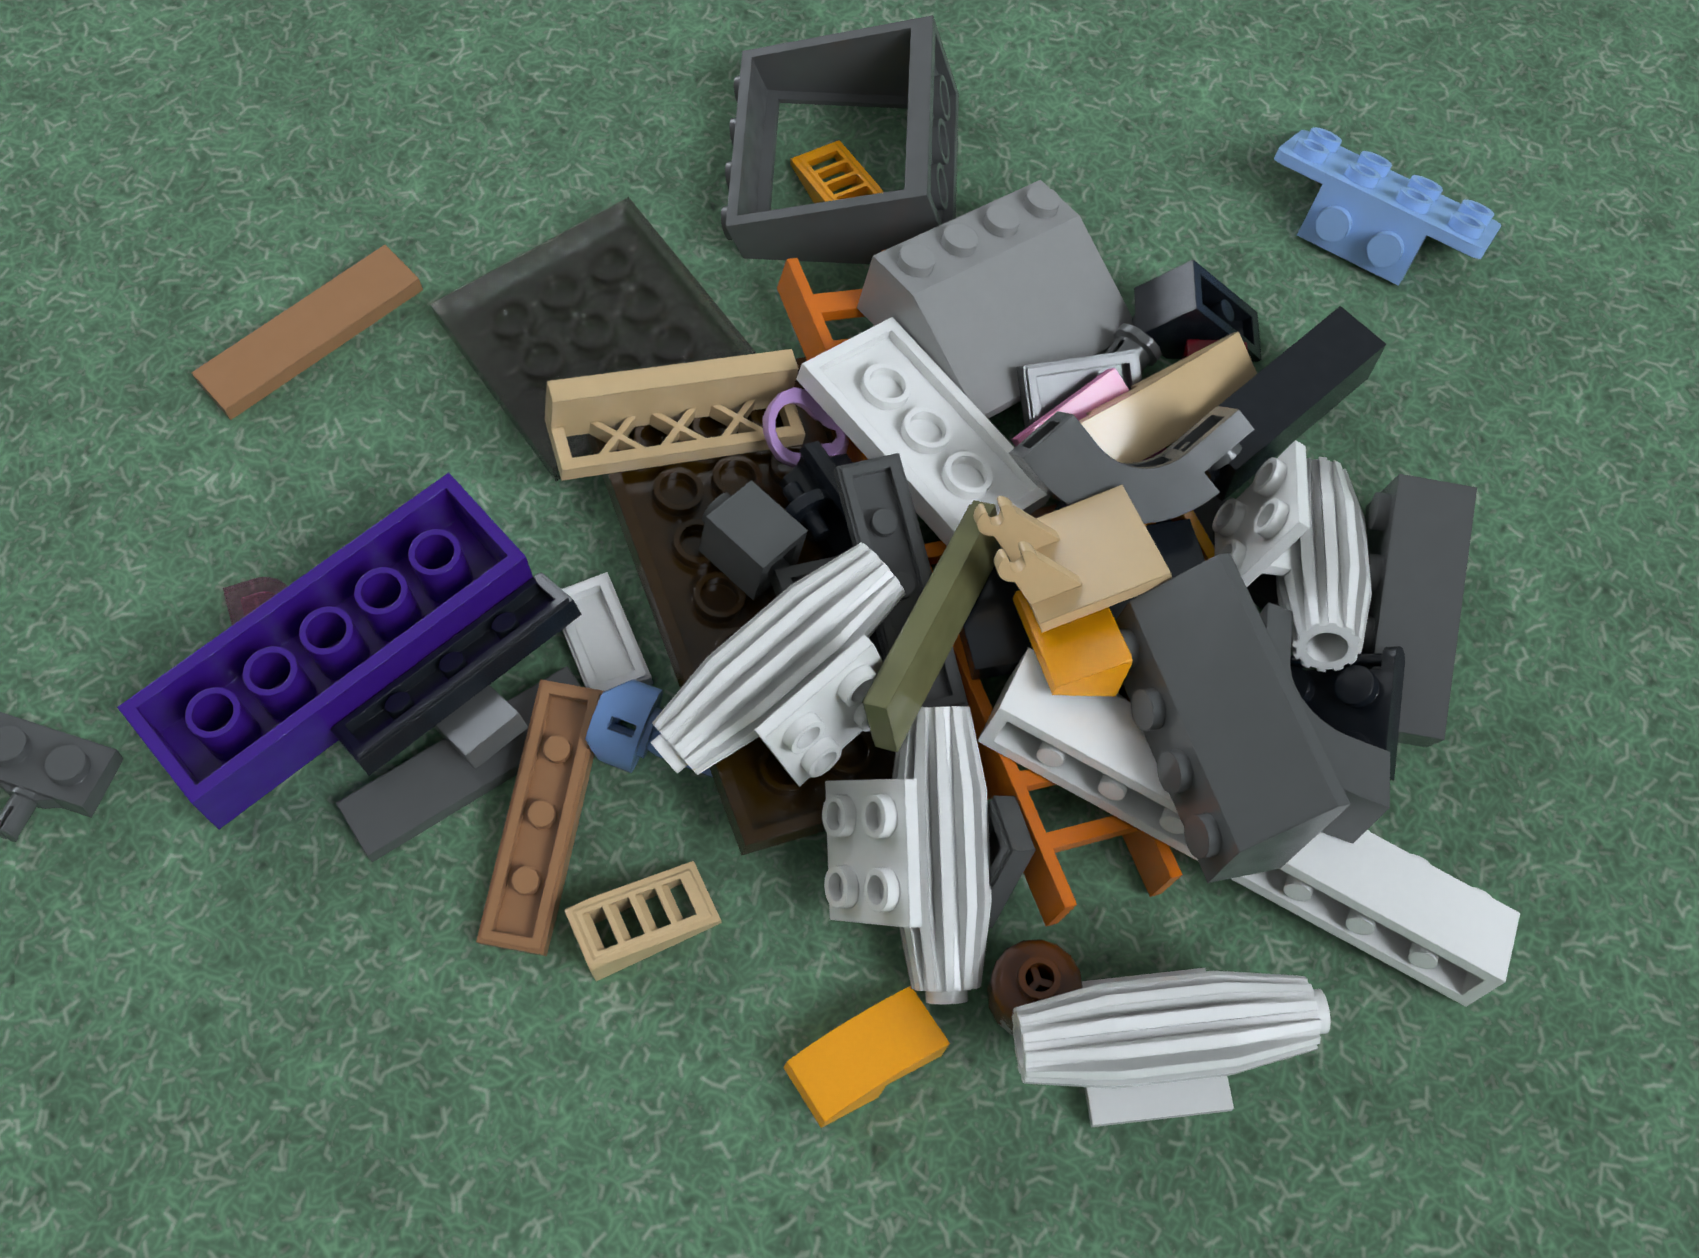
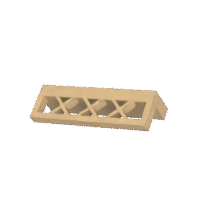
[545,349,805,481]

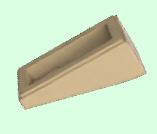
[564,861,722,981]

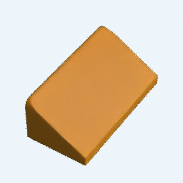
[1013,590,1133,697]

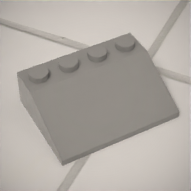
[857,180,1133,419]

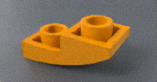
[783,986,950,1128]

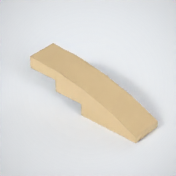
[1079,332,1257,463]

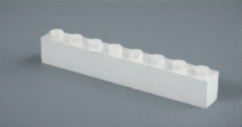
[978,648,1520,1007]

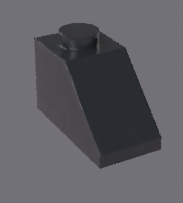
[1132,260,1262,362]

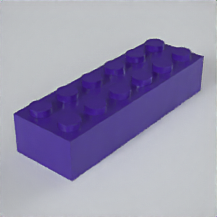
[117,472,533,829]

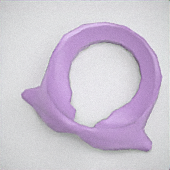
[762,387,849,467]

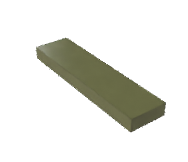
[862,500,1002,753]

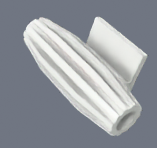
[1212,440,1372,672]
[650,543,905,787]
[822,706,992,1004]
[1012,968,1331,1127]

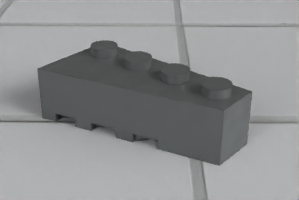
[1361,474,1477,748]

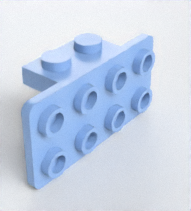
[1274,127,1501,285]

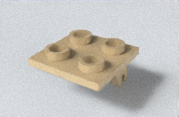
[973,485,1172,633]

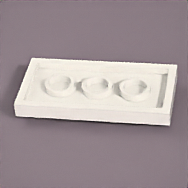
[796,317,1050,546]

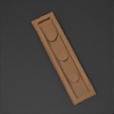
[191,245,423,420]
[476,679,605,956]

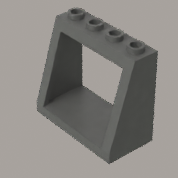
[721,15,959,264]

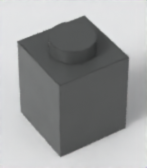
[698,480,808,601]

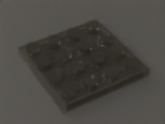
[431,197,755,481]

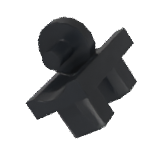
[779,441,853,558]

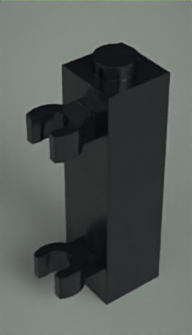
[1204,306,1386,501]

